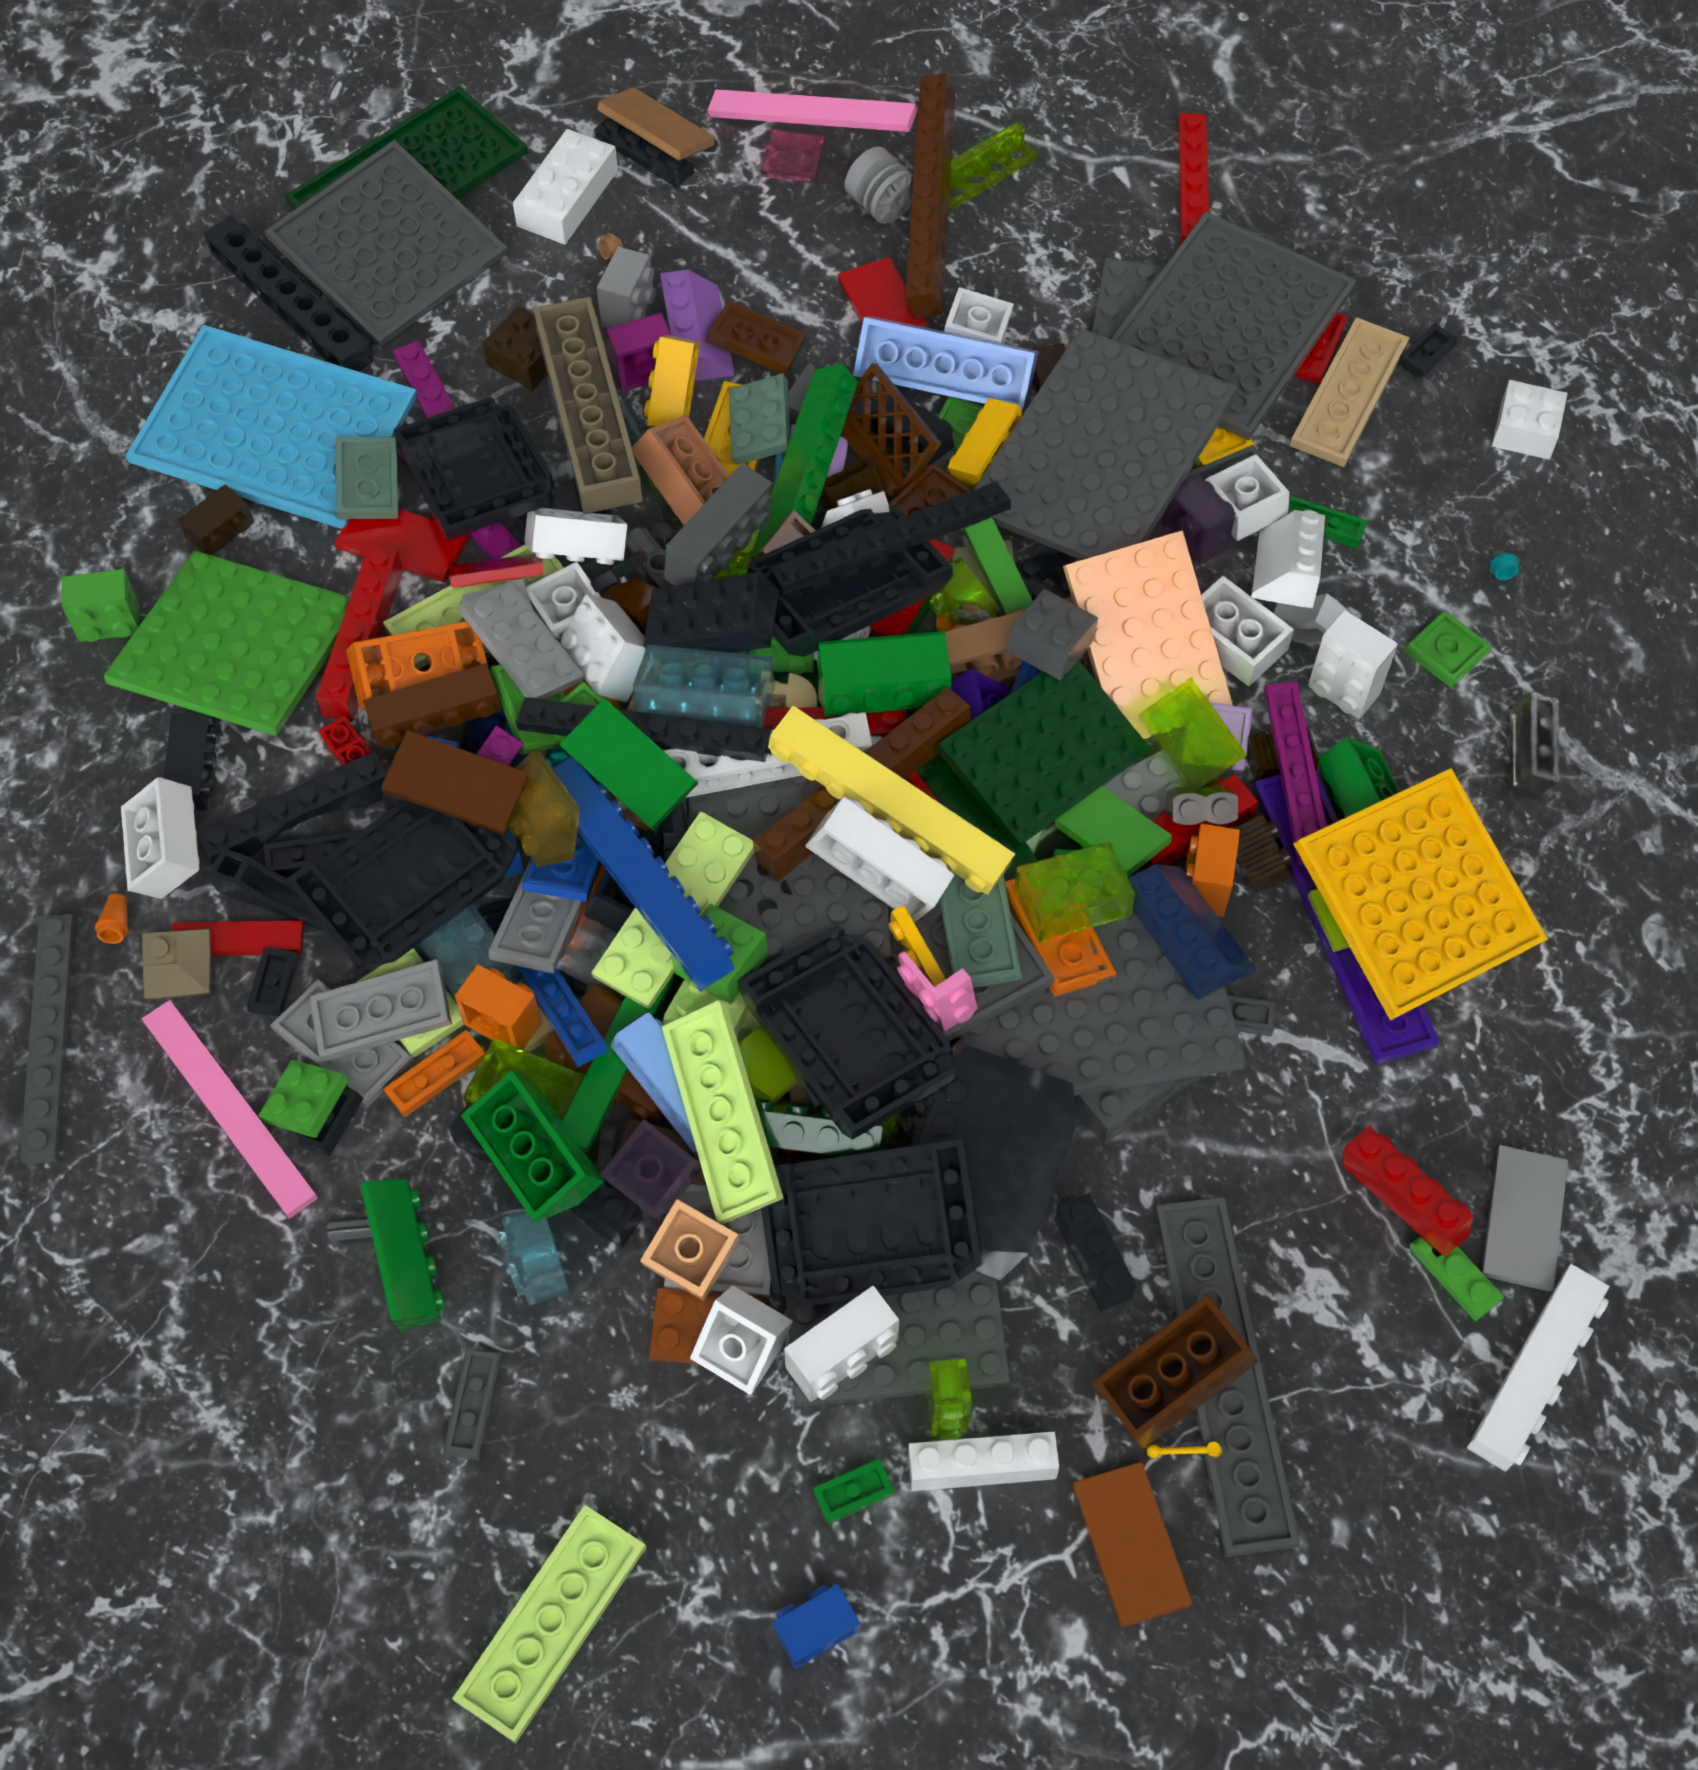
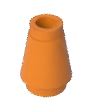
[95,894,128,944]

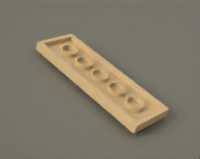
[1290,317,1410,467]

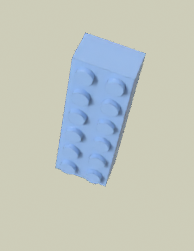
[853,316,1039,412]

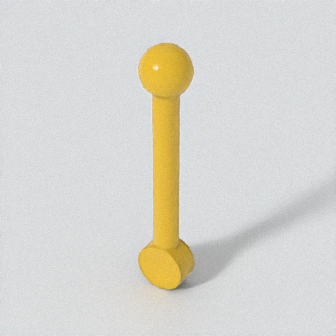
[1147,1442,1222,1458]

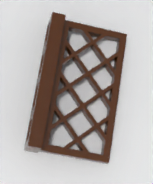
[841,363,942,497]

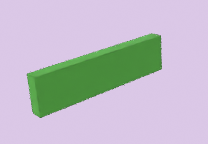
[964,518,1033,615]

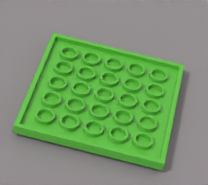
[104,550,350,736]

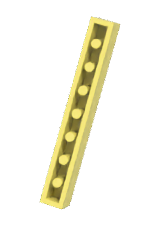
[768,706,1015,895]

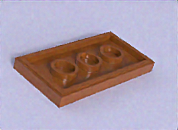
[1072,1462,1193,1629]

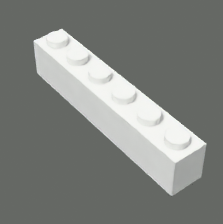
[1467,1264,1610,1472]

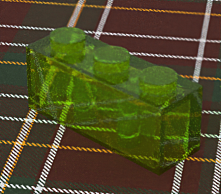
[926,1358,972,1440]

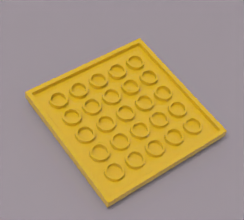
[1294,768,1548,1021]

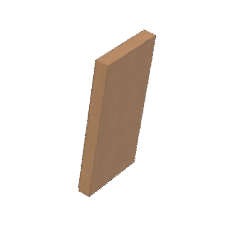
[597,87,715,161]

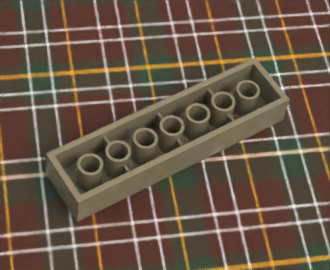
[533,297,643,514]

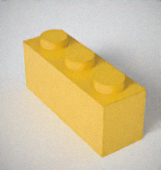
[644,335,701,427]
[947,397,1023,490]

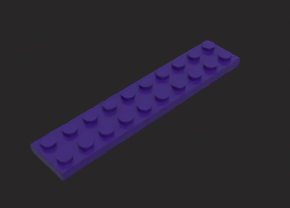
[1253,770,1440,1065]

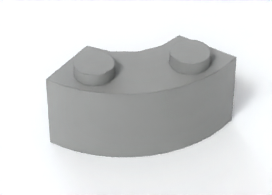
[1263,593,1349,644]

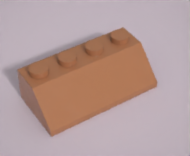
[632,415,730,525]

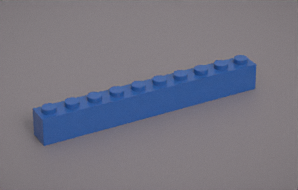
[540,757,735,991]

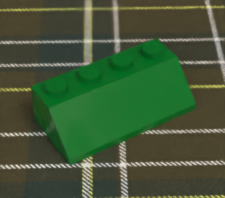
[818,631,951,717]
[1319,737,1401,818]
[461,1070,605,1223]
[360,1179,446,1332]

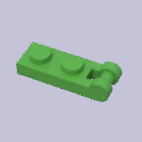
[1410,1237,1504,1322]

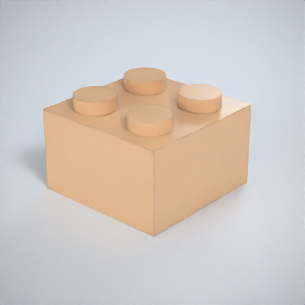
[640,1199,740,1301]

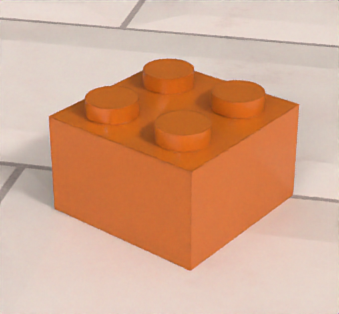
[1185,824,1240,917]
[455,964,542,1055]

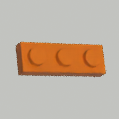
[383,1030,487,1118]

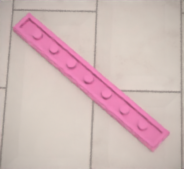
[707,89,917,132]
[141,1000,318,1219]

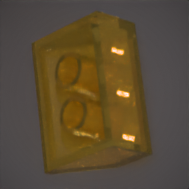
[509,750,580,867]

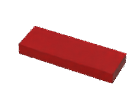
[1294,313,1348,385]

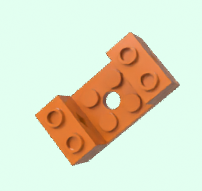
[346,621,488,711]

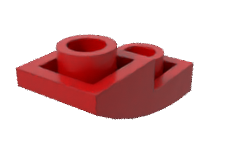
[318,715,372,766]

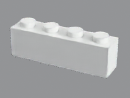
[908,1432,1059,1491]

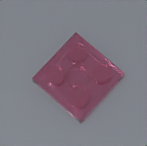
[761,129,824,184]

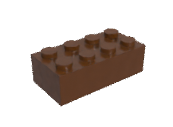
[1092,1295,1258,1449]

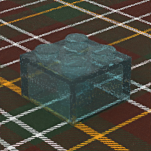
[498,1211,569,1306]

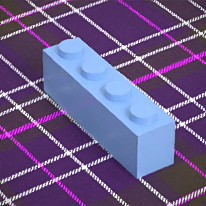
[610,1012,697,1153]

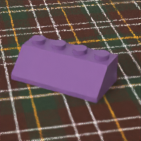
[660,270,734,381]

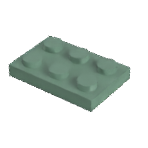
[729,373,790,465]
[336,437,398,519]

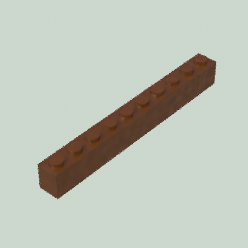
[906,73,955,319]

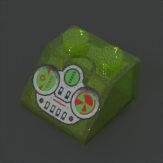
[929,557,997,625]

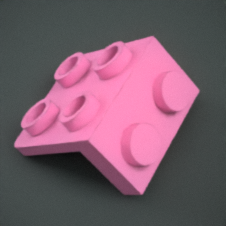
[897,951,978,1032]

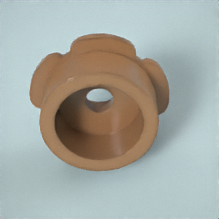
[599,233,623,260]

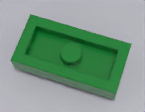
[813,1459,895,1525]

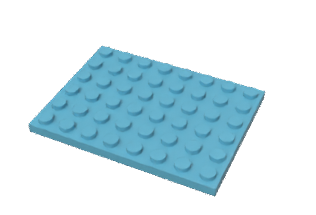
[126,325,417,529]

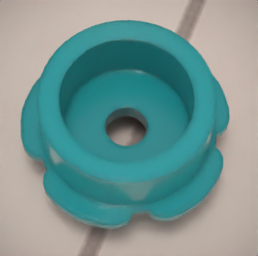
[1489,553,1520,580]

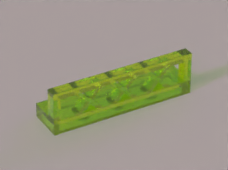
[949,121,1038,210]

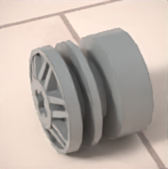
[845,146,914,224]

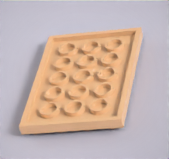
[1063,531,1233,739]

